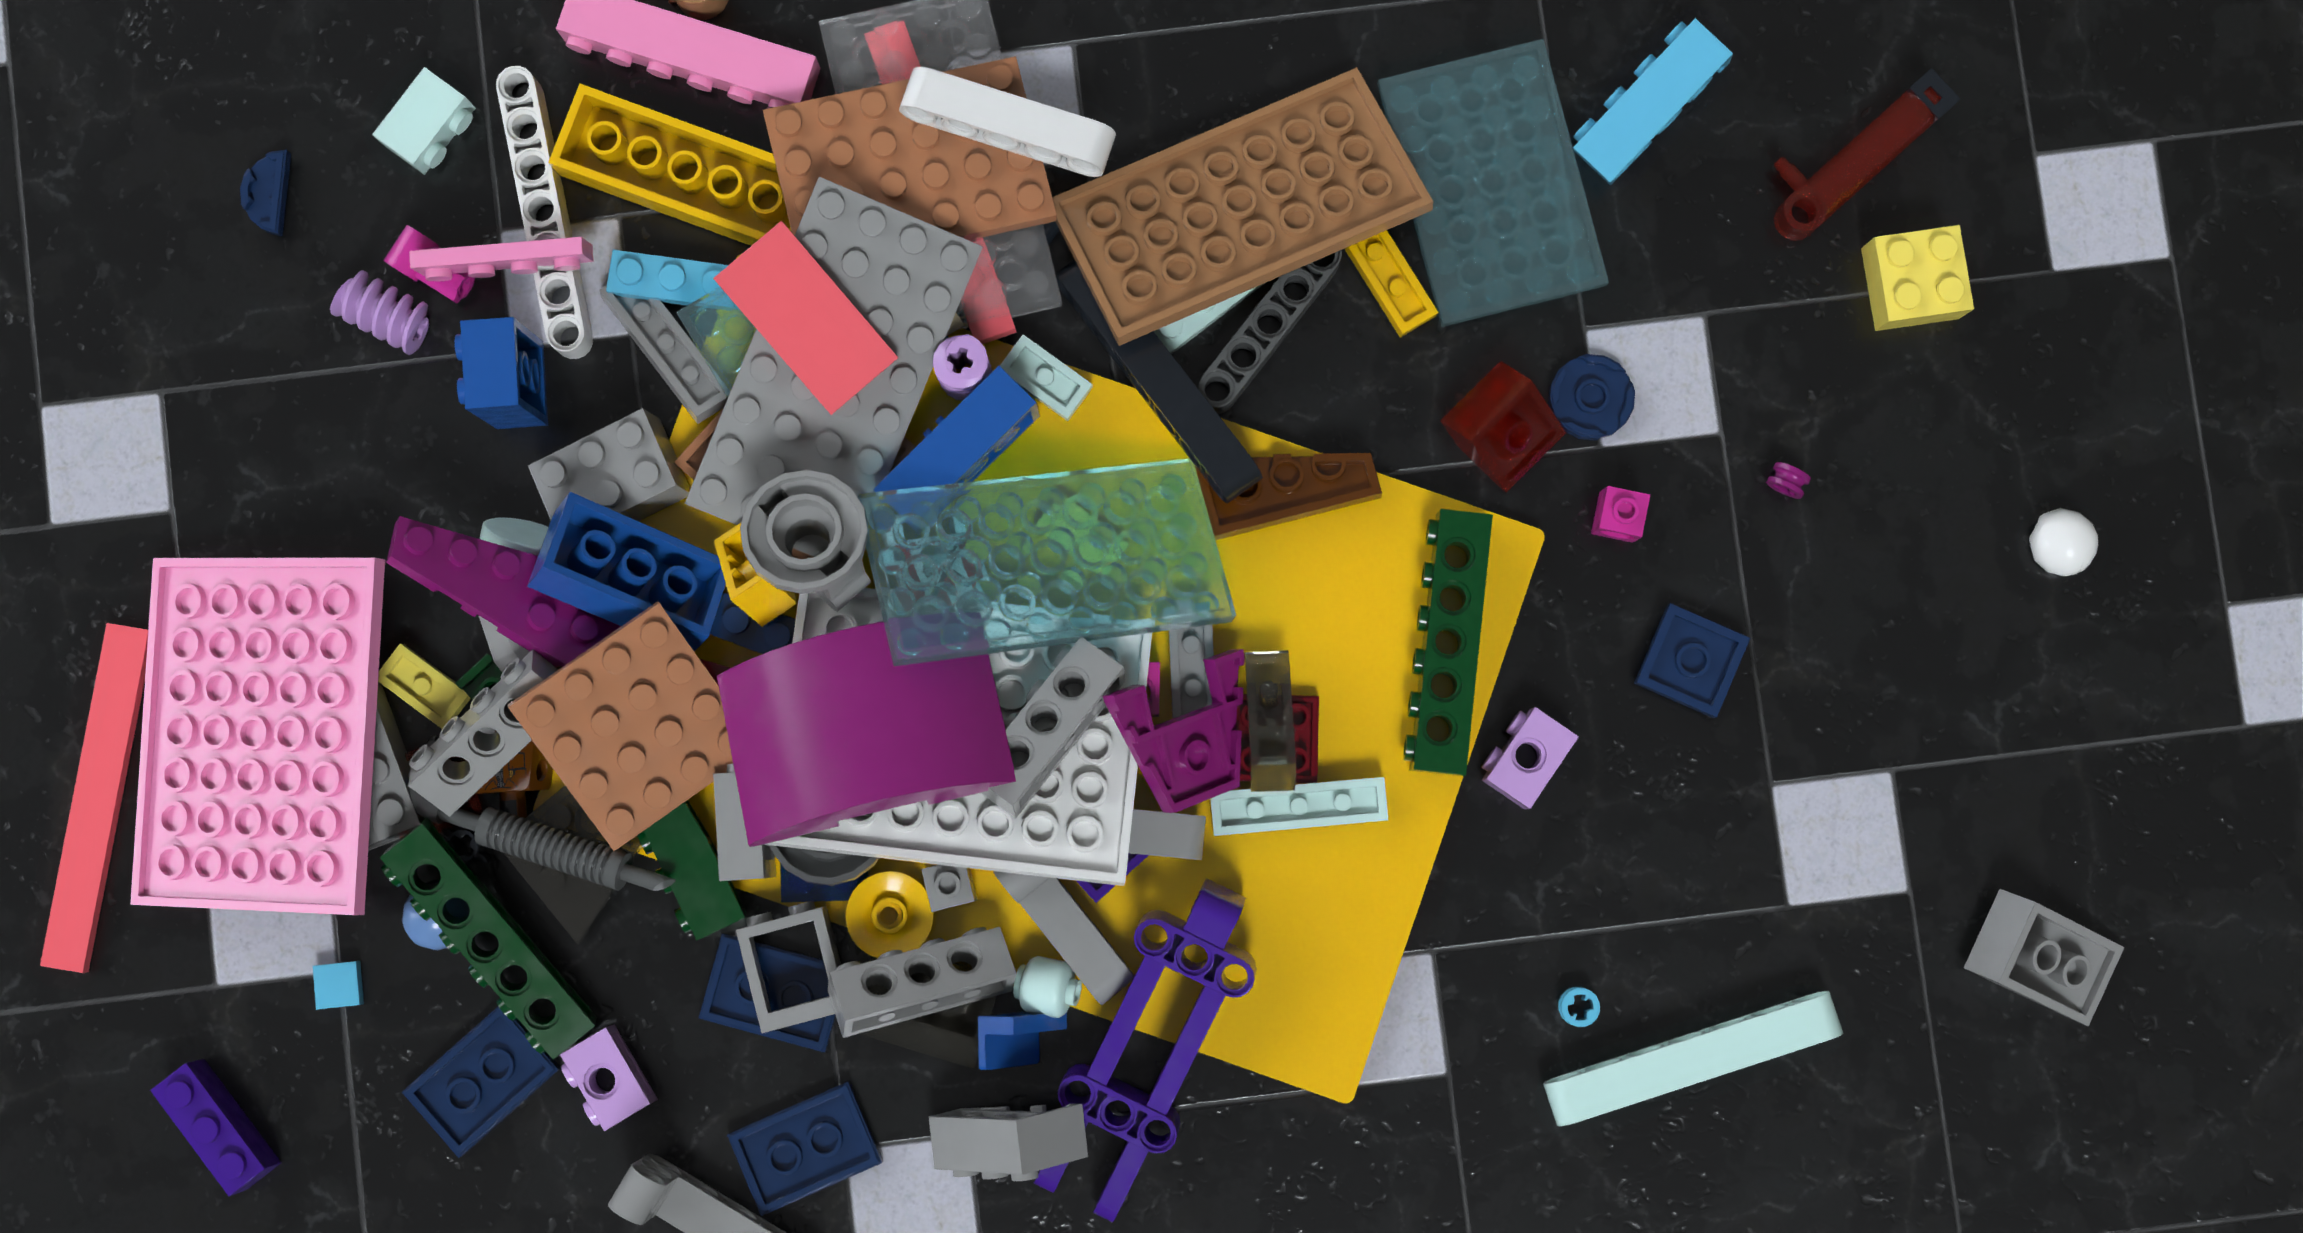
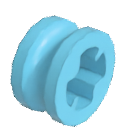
[1558,987,1600,1027]

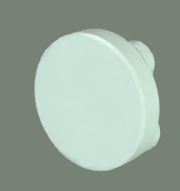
[480,518,548,556]

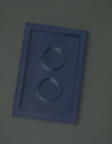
[699,933,836,1053]
[402,1006,561,1158]
[727,1081,883,1216]

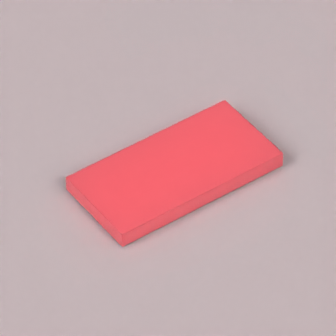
[713,221,898,415]

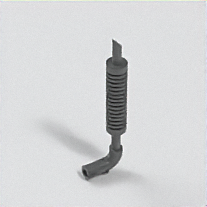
[408,735,676,891]

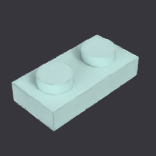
[1000,335,1093,421]

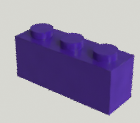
[150,1059,282,1196]

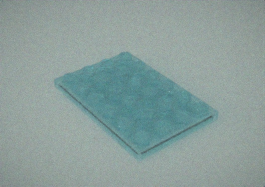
[1377,39,1609,327]

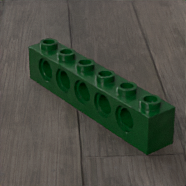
[1403,509,1493,776]
[380,818,597,1059]

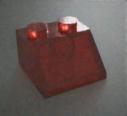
[1440,361,1566,492]

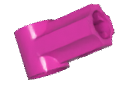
[383,225,475,304]

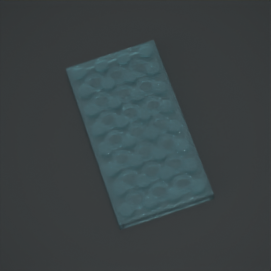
[858,458,1236,666]

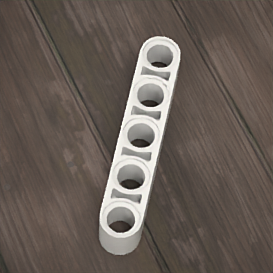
[899,67,1116,177]

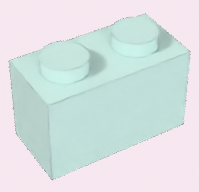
[372,67,476,175]

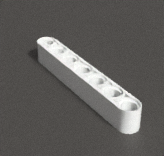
[496,66,593,359]

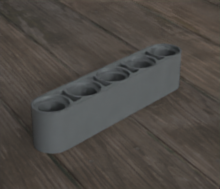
[1198,250,1342,414]

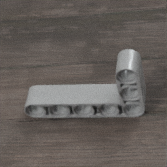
[608,1154,786,1233]

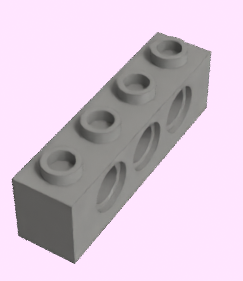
[981,636,1125,818]
[408,650,558,817]
[828,927,1017,1038]

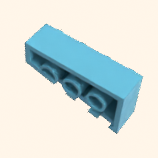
[1573,18,1733,185]

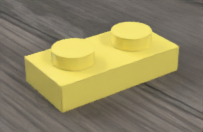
[378,643,471,729]

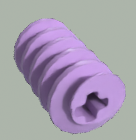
[330,270,429,355]
[933,334,992,400]

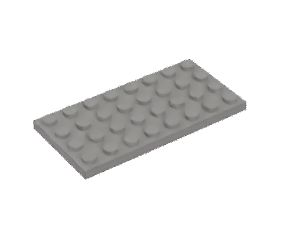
[685,177,983,557]

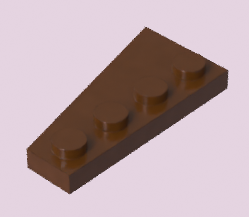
[1194,453,1382,541]

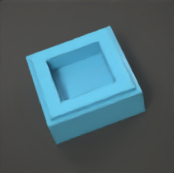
[313,961,364,1010]

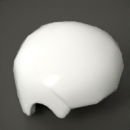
[2029,508,2098,576]

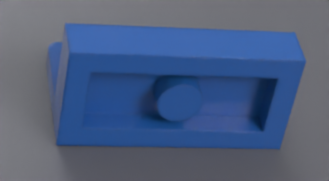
[978,1011,1067,1070]

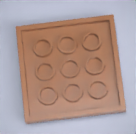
[508,602,733,851]

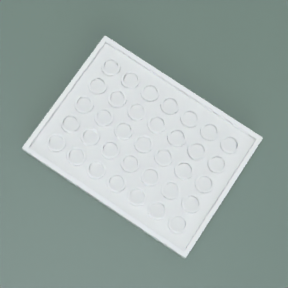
[765,588,1153,886]

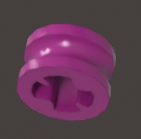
[1766,462,1811,499]

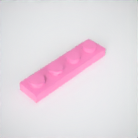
[409,237,594,281]

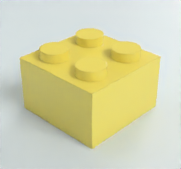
[1861,225,1974,331]

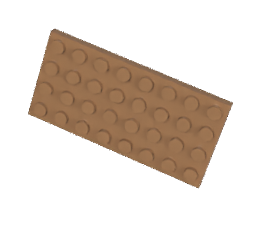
[1052,68,1434,346]

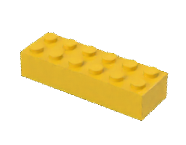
[548,83,791,246]

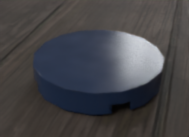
[1548,354,1635,441]

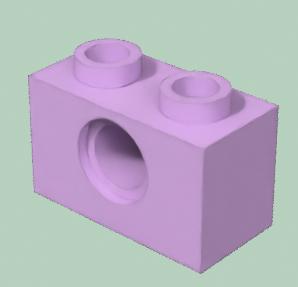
[1482,707,1579,809]
[560,1024,658,1131]

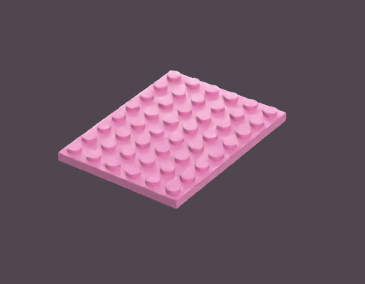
[130,558,385,915]

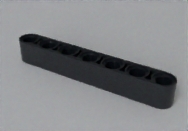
[1053,260,1263,504]

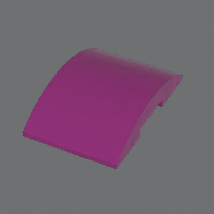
[717,614,1016,847]

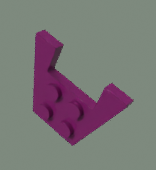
[1103,649,1245,813]

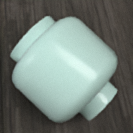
[1013,956,1082,1018]

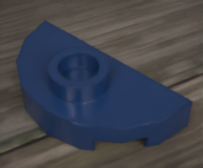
[240,150,291,236]

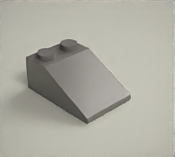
[1964,889,2125,1026]

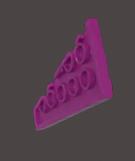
[386,516,621,668]

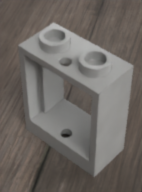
[713,764,776,881]
[736,900,841,1033]

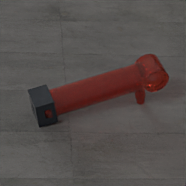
[1774,68,1960,241]

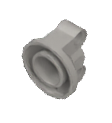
[740,470,871,612]

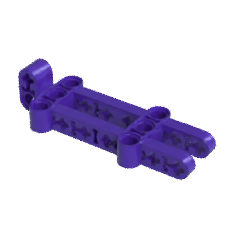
[1034,878,1257,1223]

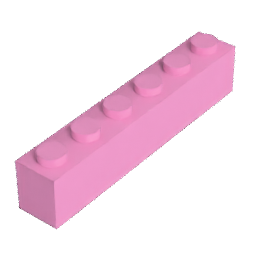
[556,0,821,109]

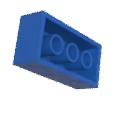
[527,492,726,651]

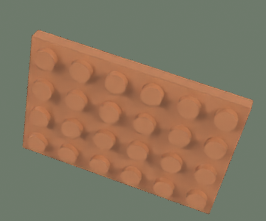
[763,56,1057,240]

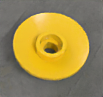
[845,871,934,958]

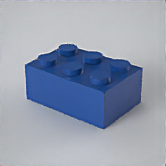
[455,317,548,429]

